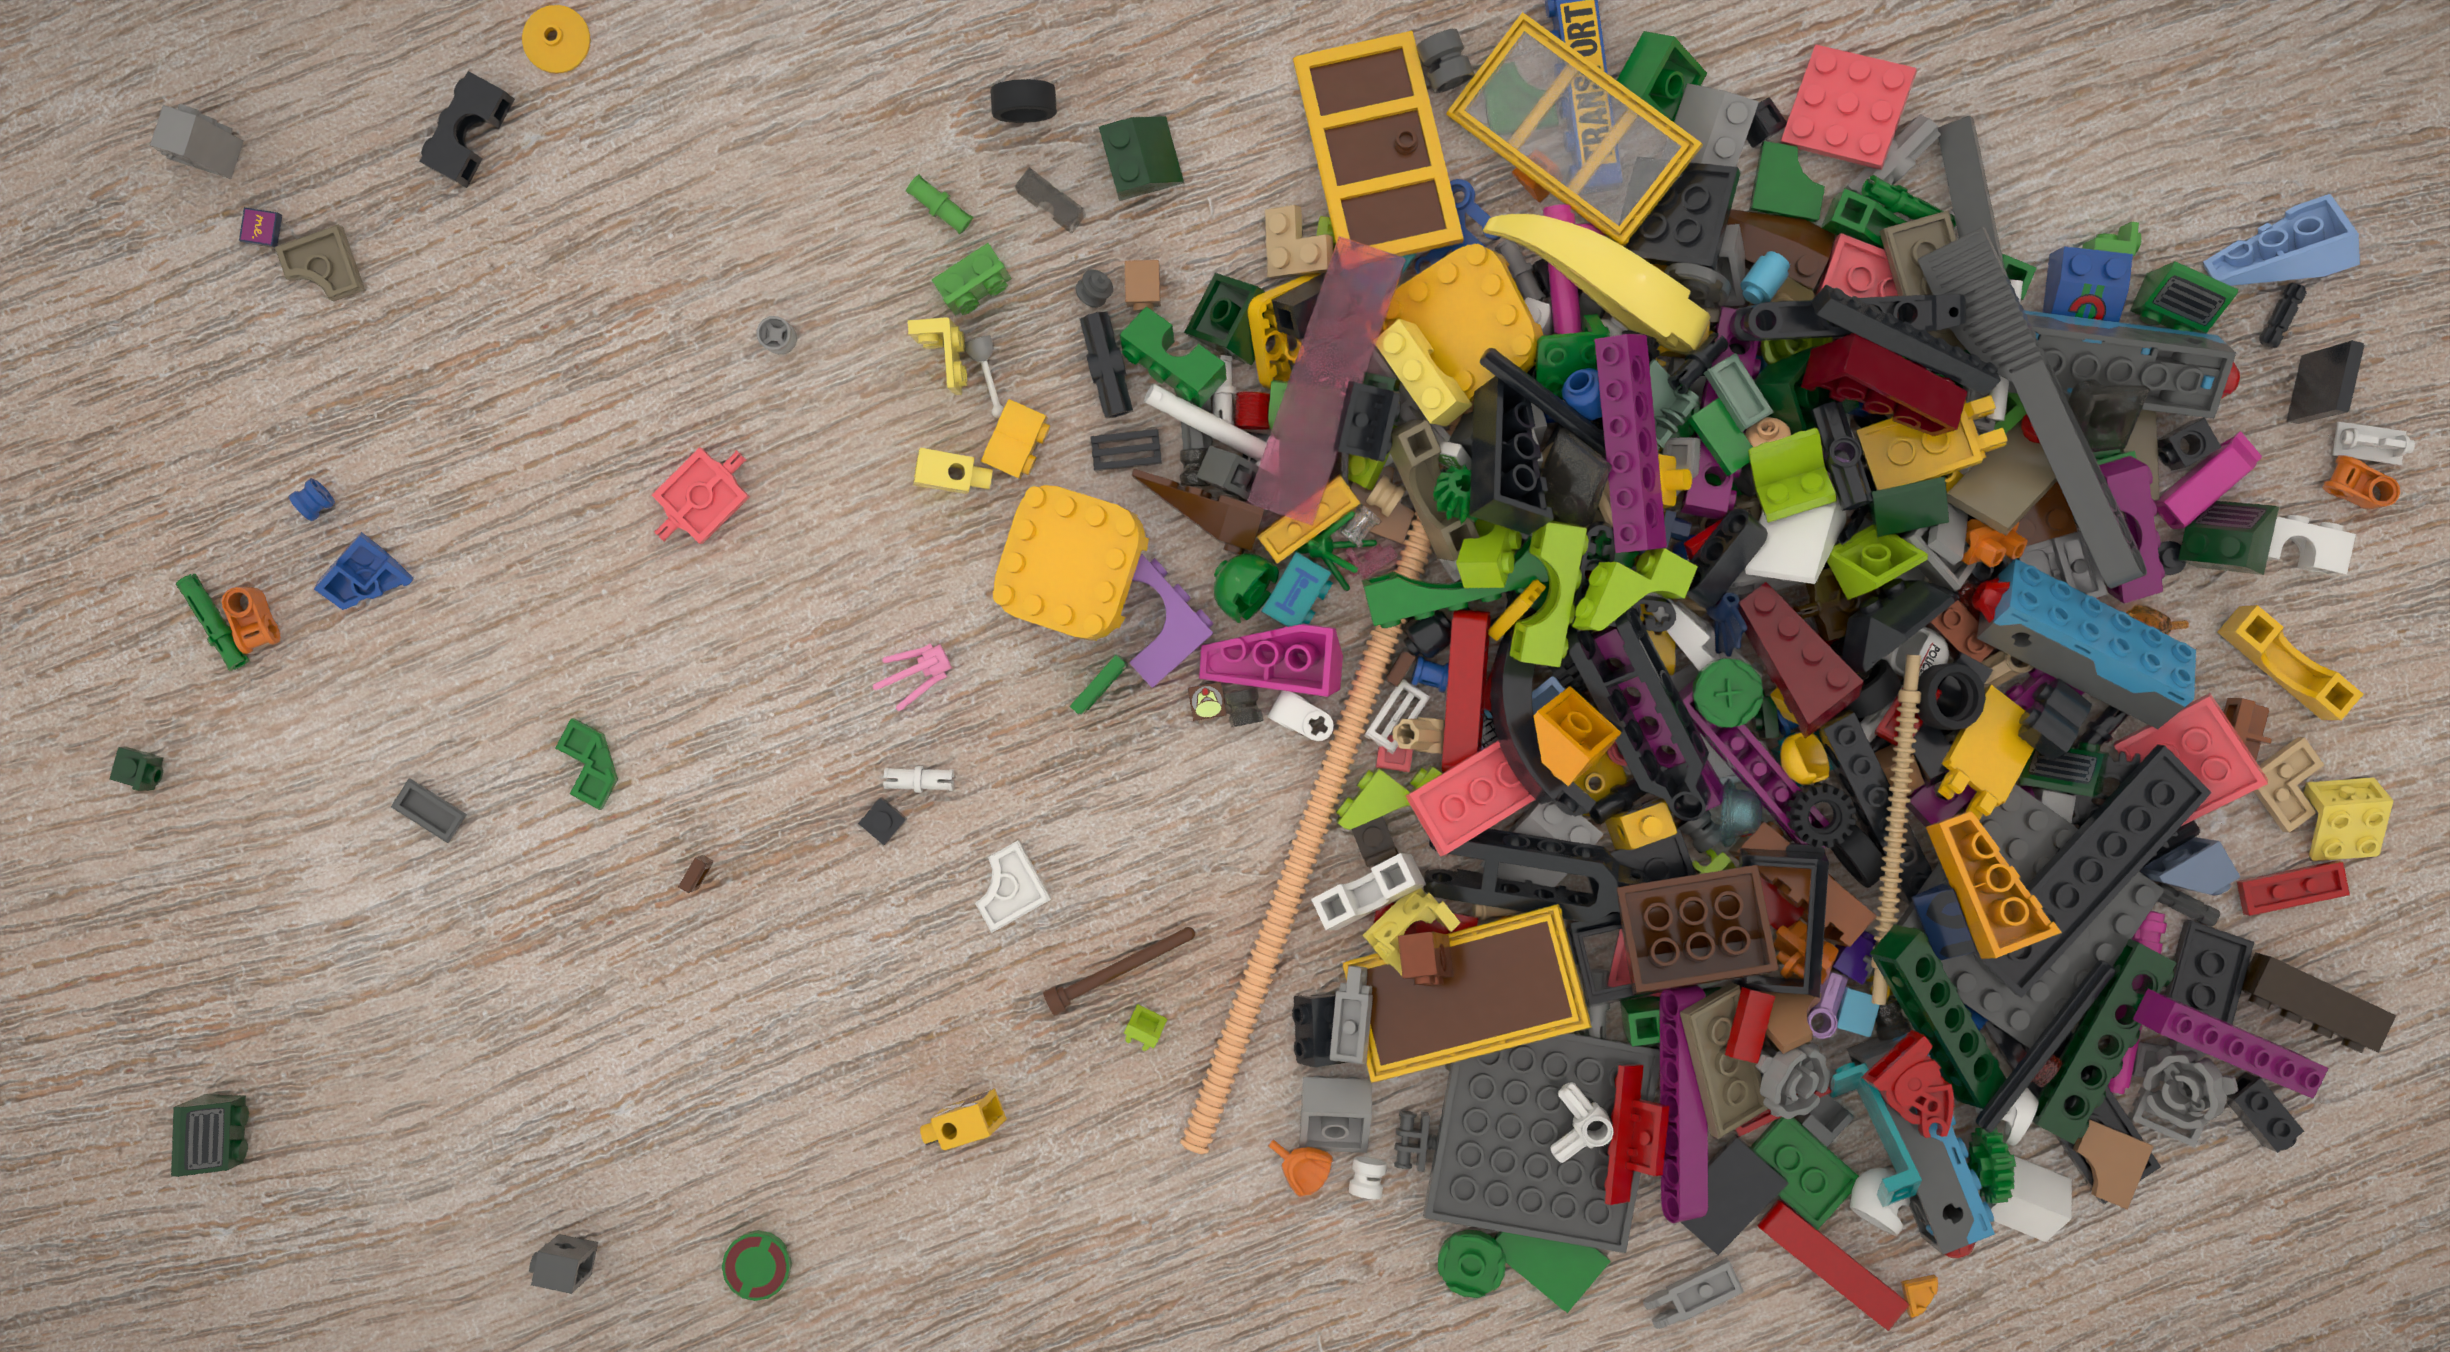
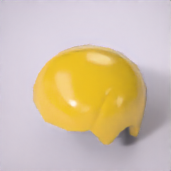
[1780,732,1830,785]

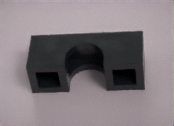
[419,71,515,188]

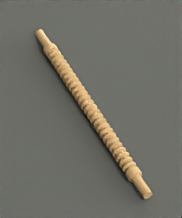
[1871,654,1921,1005]

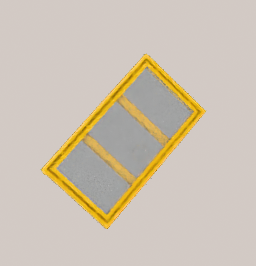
[1446,12,1703,246]

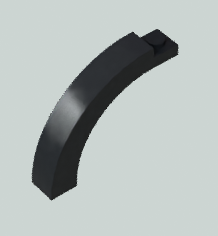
[1490,607,1596,817]

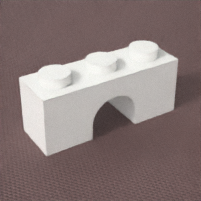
[2267,515,2356,576]
[1311,853,1426,930]

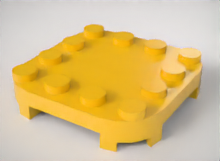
[1380,244,1544,402]
[993,485,1149,641]

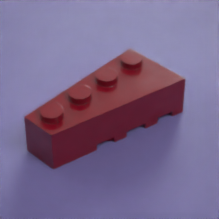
[1801,333,1968,436]
[1738,582,1864,739]

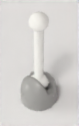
[964,335,1004,418]

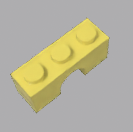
[1373,319,1472,427]

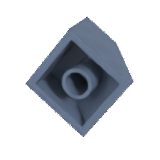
[2139,837,2241,896]

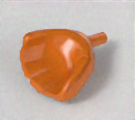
[1268,1139,1333,1197]

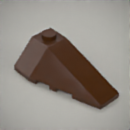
[1727,209,1835,291]
[1132,469,1265,555]

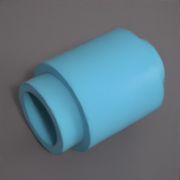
[1740,251,1790,305]

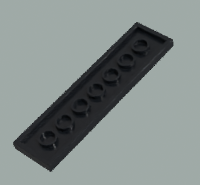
[1973,744,2212,998]

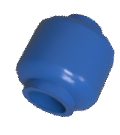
[1562,368,1602,421]

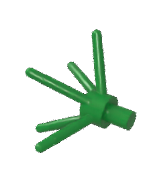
[1295,511,1377,591]

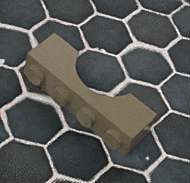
[1389,419,1480,561]

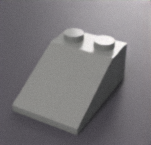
[1480,800,1604,887]

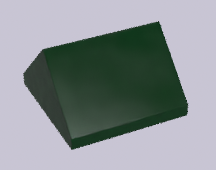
[1868,477,1949,537]

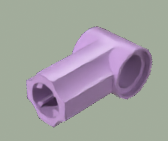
[1807,972,1848,1039]

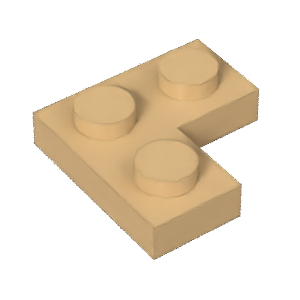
[1265,205,1334,279]
[2254,737,2324,833]

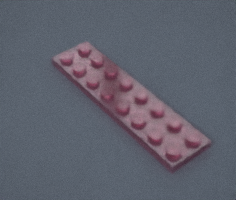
[1246,236,1406,526]

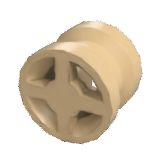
[1365,474,1406,517]

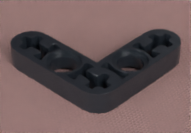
[1574,521,1676,632]

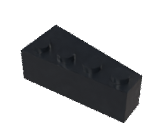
[1470,376,1554,535]

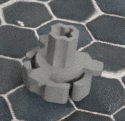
[1755,1042,1830,1119]
[2143,1045,2238,1129]

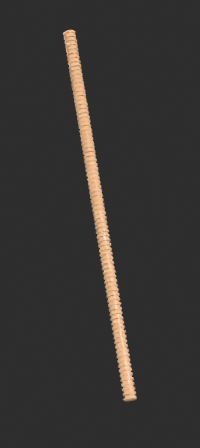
[1180,401,1474,1154]

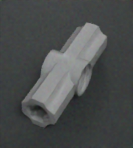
[1845,114,1941,201]

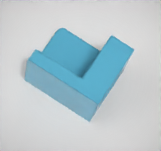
[1836,986,1880,1038]

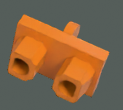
[1961,518,2028,568]
[1774,920,1839,985]

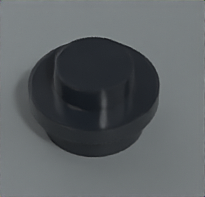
[2158,541,2186,575]

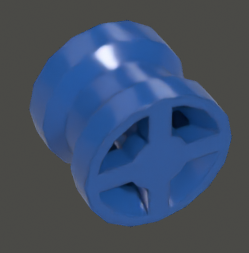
[289,478,335,521]

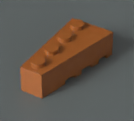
[1728,821,1877,947]

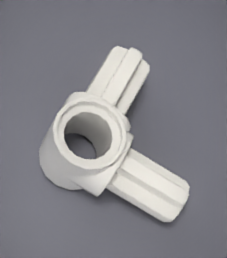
[1550,1082,1613,1163]

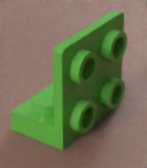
[932,243,1012,316]

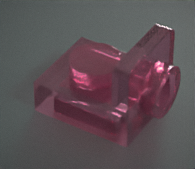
[1343,544,1398,580]

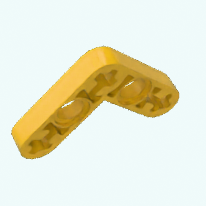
[1248,273,1321,390]

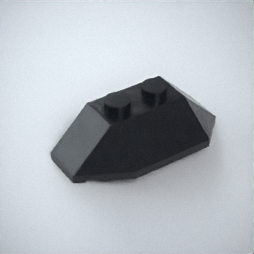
[1841,578,1961,672]

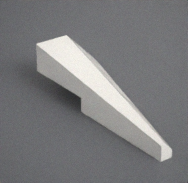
[1631,565,1763,677]

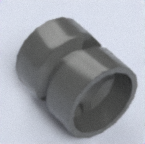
[1416,29,1475,93]

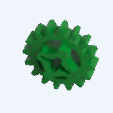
[1967,1128,2016,1204]

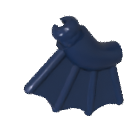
[1705,593,1748,657]

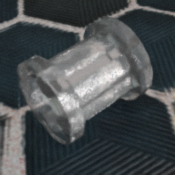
[1338,504,1382,548]

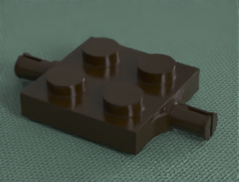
[1793,568,1894,642]

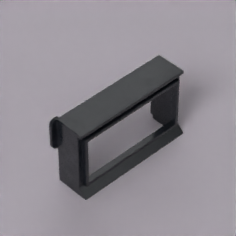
[1731,843,1829,998]
[1566,912,1698,1008]

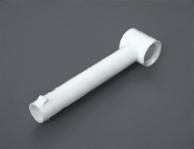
[1144,384,1296,481]

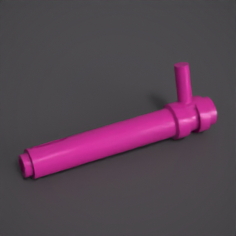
[1543,204,1607,334]
[2108,911,2167,1094]

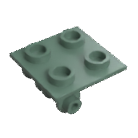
[1649,359,1699,450]

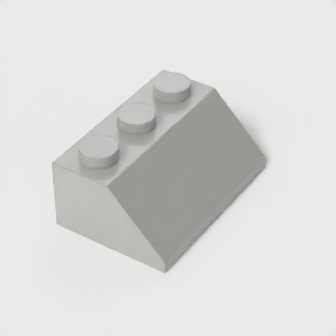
[1661,83,1759,167]

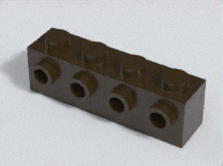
[2242,952,2396,1053]

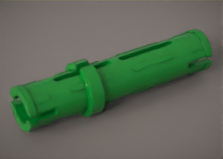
[1861,175,1956,228]
[175,574,250,671]

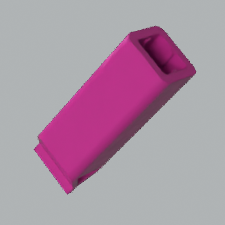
[2154,431,2262,529]

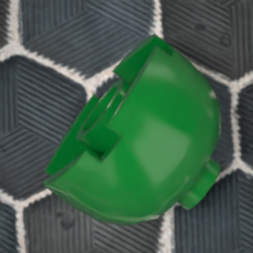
[1214,554,1279,623]

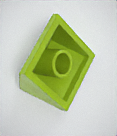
[1827,524,1928,600]

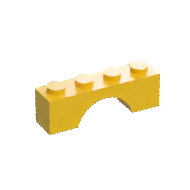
[2217,605,2364,721]

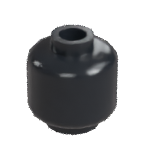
[1403,609,1452,658]

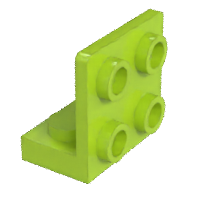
[1748,428,1837,523]

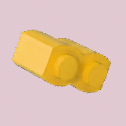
[981,399,1051,479]

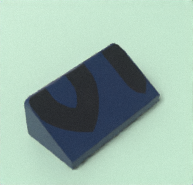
[1911,883,1977,960]

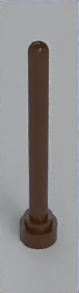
[1043,927,1195,1016]

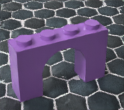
[1129,550,1214,688]

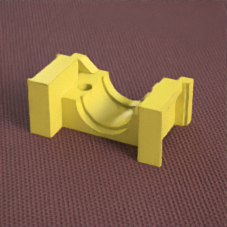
[1362,888,1460,976]

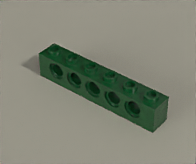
[1870,924,2006,1109]
[2032,939,2176,1145]

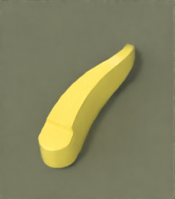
[1483,214,1711,355]

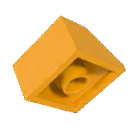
[1534,686,1622,786]

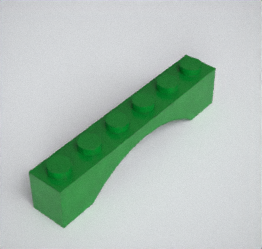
[1821,188,2037,301]
[1362,536,1549,628]

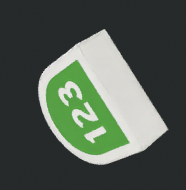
[1438,441,1472,470]

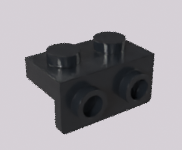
[1333,381,1401,462]
[1292,993,1348,1068]

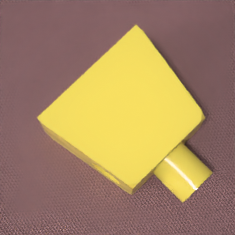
[913,448,993,494]

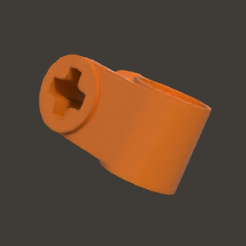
[2322,455,2400,510]
[222,587,281,654]

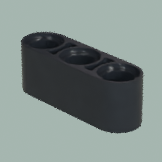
[1686,508,1768,608]

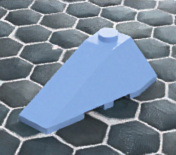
[2203,194,2360,286]

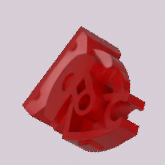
[1861,1030,1955,1138]

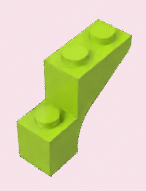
[1572,548,1698,631]
[1336,765,1442,830]

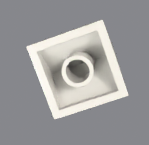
[1987,1154,2072,1242]

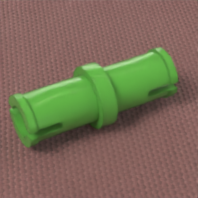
[906,174,973,234]

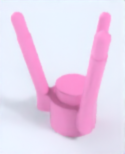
[873,643,952,711]

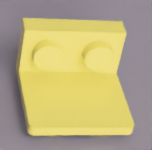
[907,317,968,395]
[2304,777,2393,861]

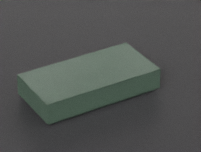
[1704,353,1773,432]

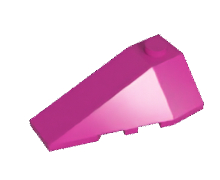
[1199,624,1343,697]

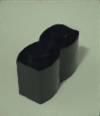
[2018,678,2092,761]

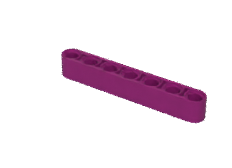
[1659,985,1708,1223]

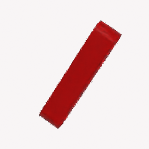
[1442,609,1491,773]
[1757,1199,1910,1331]

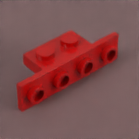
[1604,1064,1670,1205]

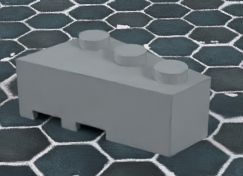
[150,104,243,179]

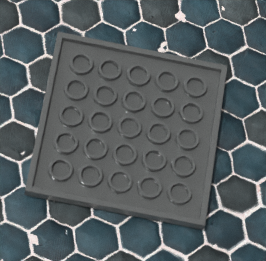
[1896,784,2165,1049]
[1423,1033,1660,1253]

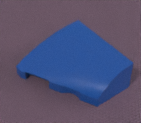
[314,532,413,610]

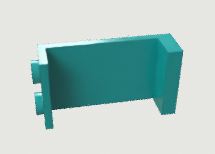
[1829,1063,1922,1207]

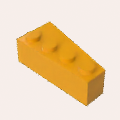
[1926,811,2062,959]

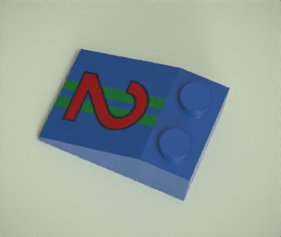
[2043,246,2133,322]

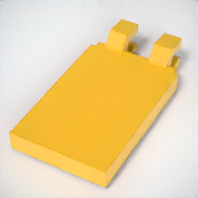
[1856,395,2008,491]
[1938,685,2034,820]

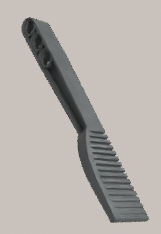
[1918,227,2147,589]

